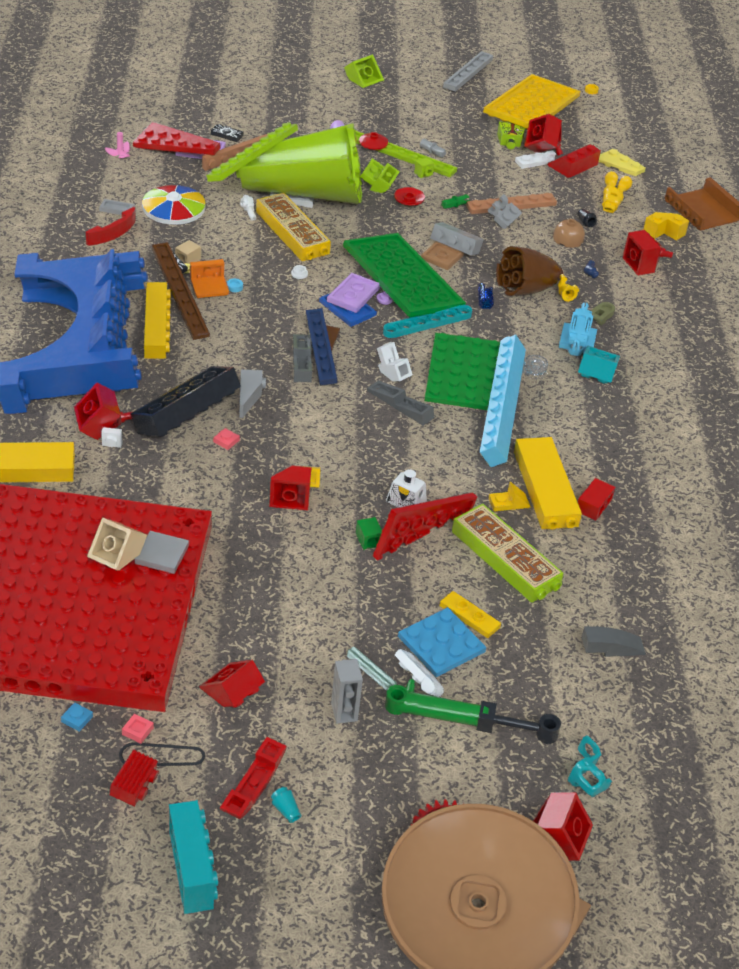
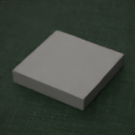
[135,531,189,574]

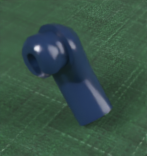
[584,260,599,278]

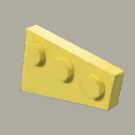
[599,149,646,176]

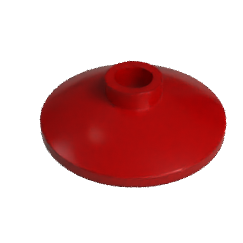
[359,132,388,150]
[394,187,425,206]

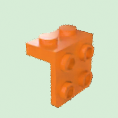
[190,259,229,298]

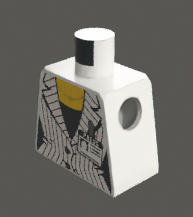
[386,470,427,508]

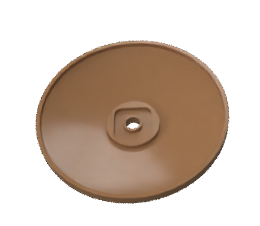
[381,804,579,969]

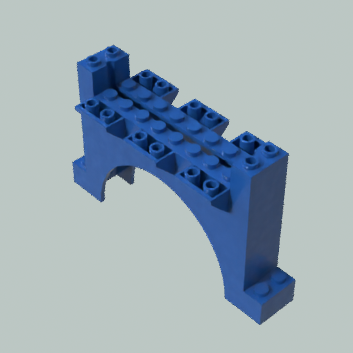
[0,249,148,414]

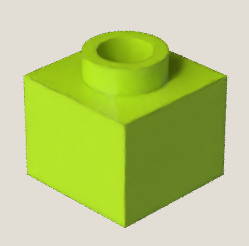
[414,157,434,178]

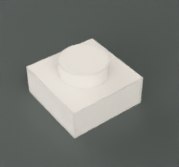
[102,427,122,448]

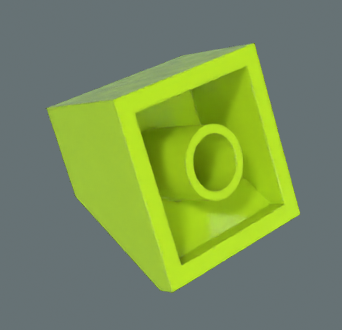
[344,54,384,88]

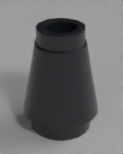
[577,209,597,227]

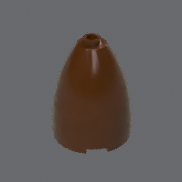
[496,246,563,296]

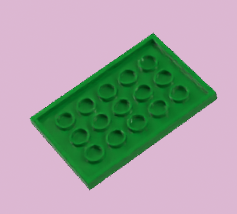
[424,333,500,410]

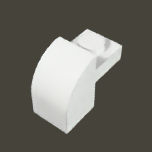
[377,342,413,381]

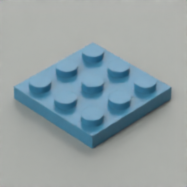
[398,608,486,677]

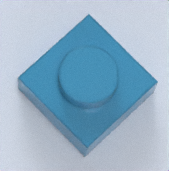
[61,702,93,732]

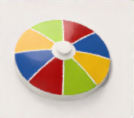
[142,185,206,224]

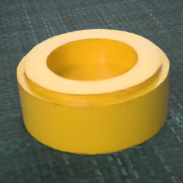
[585,84,599,94]

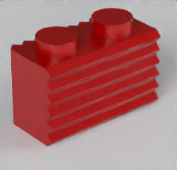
[109,750,159,807]

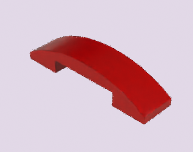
[86,207,136,246]
[220,737,287,820]

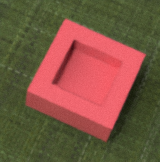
[213,428,240,450]
[122,714,154,744]

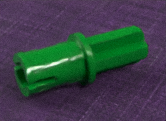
[441,194,470,209]

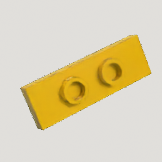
[440,591,501,638]

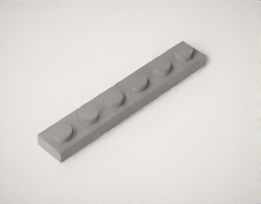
[443,51,493,92]

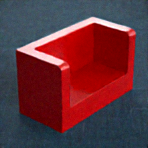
[578,478,616,521]

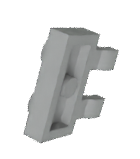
[487,194,522,229]

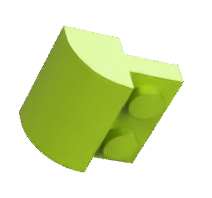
[360,158,400,193]

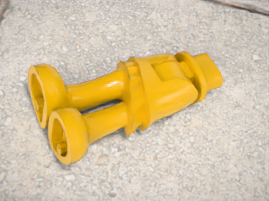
[602,171,633,213]

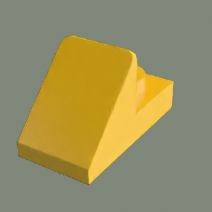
[488,482,530,511]

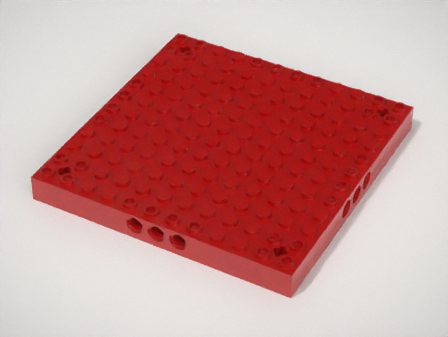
[0,484,212,712]

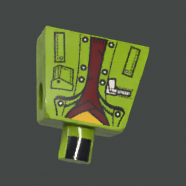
[497,121,526,149]

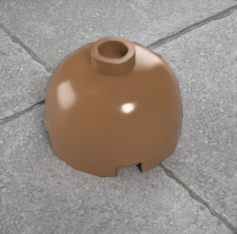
[553,219,585,248]

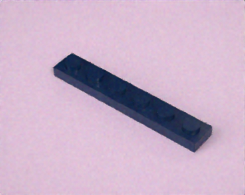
[305,308,337,386]

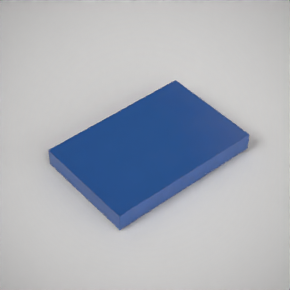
[319,293,377,327]

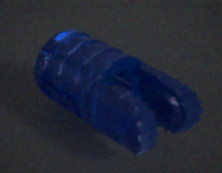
[478,283,494,309]

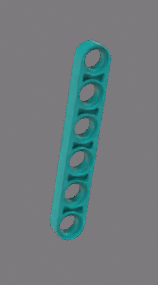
[383,305,472,338]

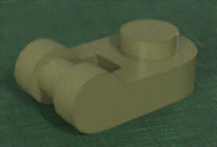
[591,302,615,326]

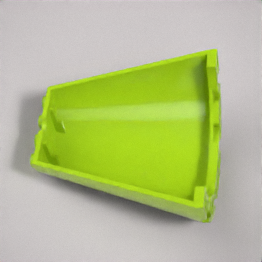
[236,123,362,204]

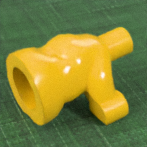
[557,274,579,302]

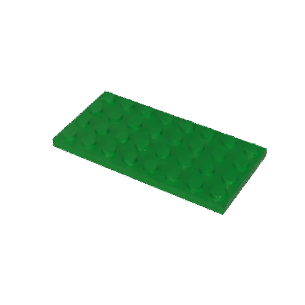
[343,233,466,318]

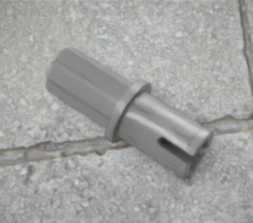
[420,139,446,157]

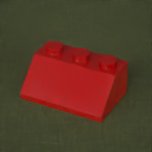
[547,144,601,178]

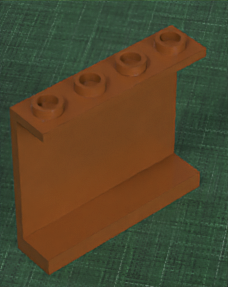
[665,177,739,231]

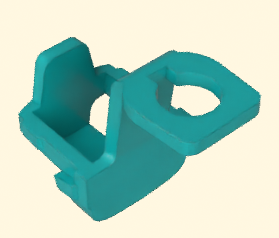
[568,735,612,798]

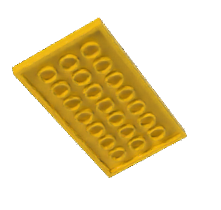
[483,74,581,130]

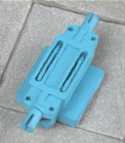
[559,303,597,356]

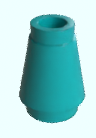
[271,787,302,823]

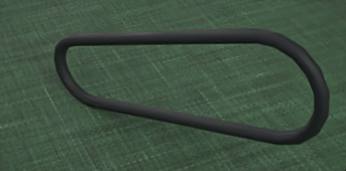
[119,742,205,766]

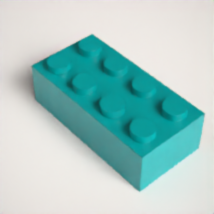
[169,800,218,914]

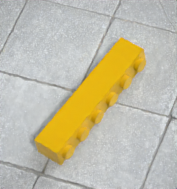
[144,282,171,359]

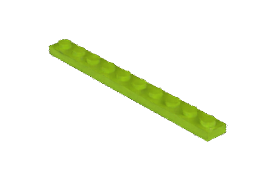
[206,122,298,182]

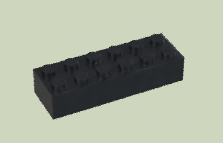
[130,366,241,437]

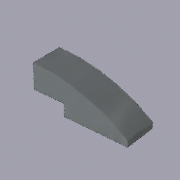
[581,626,646,657]

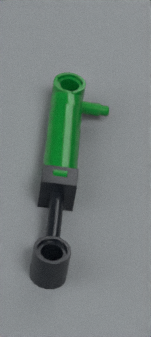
[385,679,561,744]

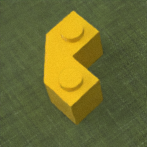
[643,212,689,240]

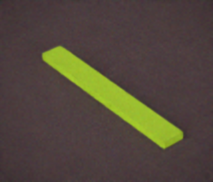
[355,130,457,178]

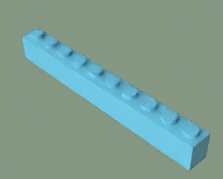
[480,335,526,467]

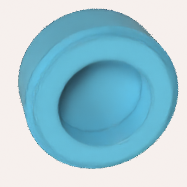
[227,278,243,292]

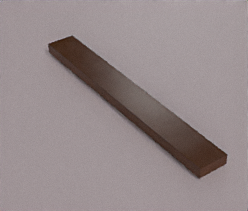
[152,242,210,340]

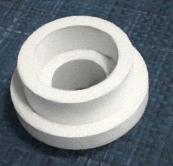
[291,265,308,279]

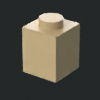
[175,240,201,264]

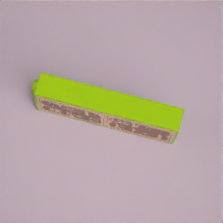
[452,504,564,603]

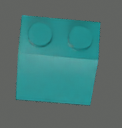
[578,345,620,383]

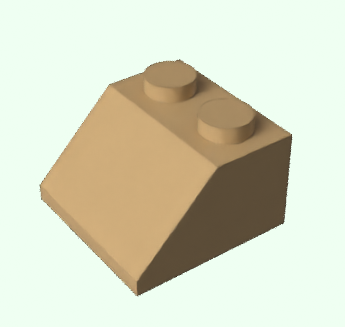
[87,518,147,570]

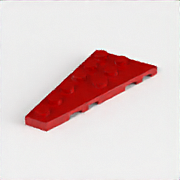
[133,122,221,155]
[373,492,477,561]

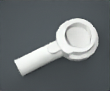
[240,195,257,220]

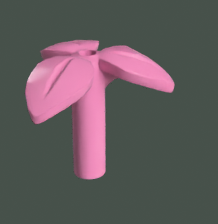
[105,132,130,158]

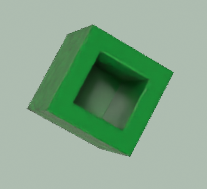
[355,517,382,550]

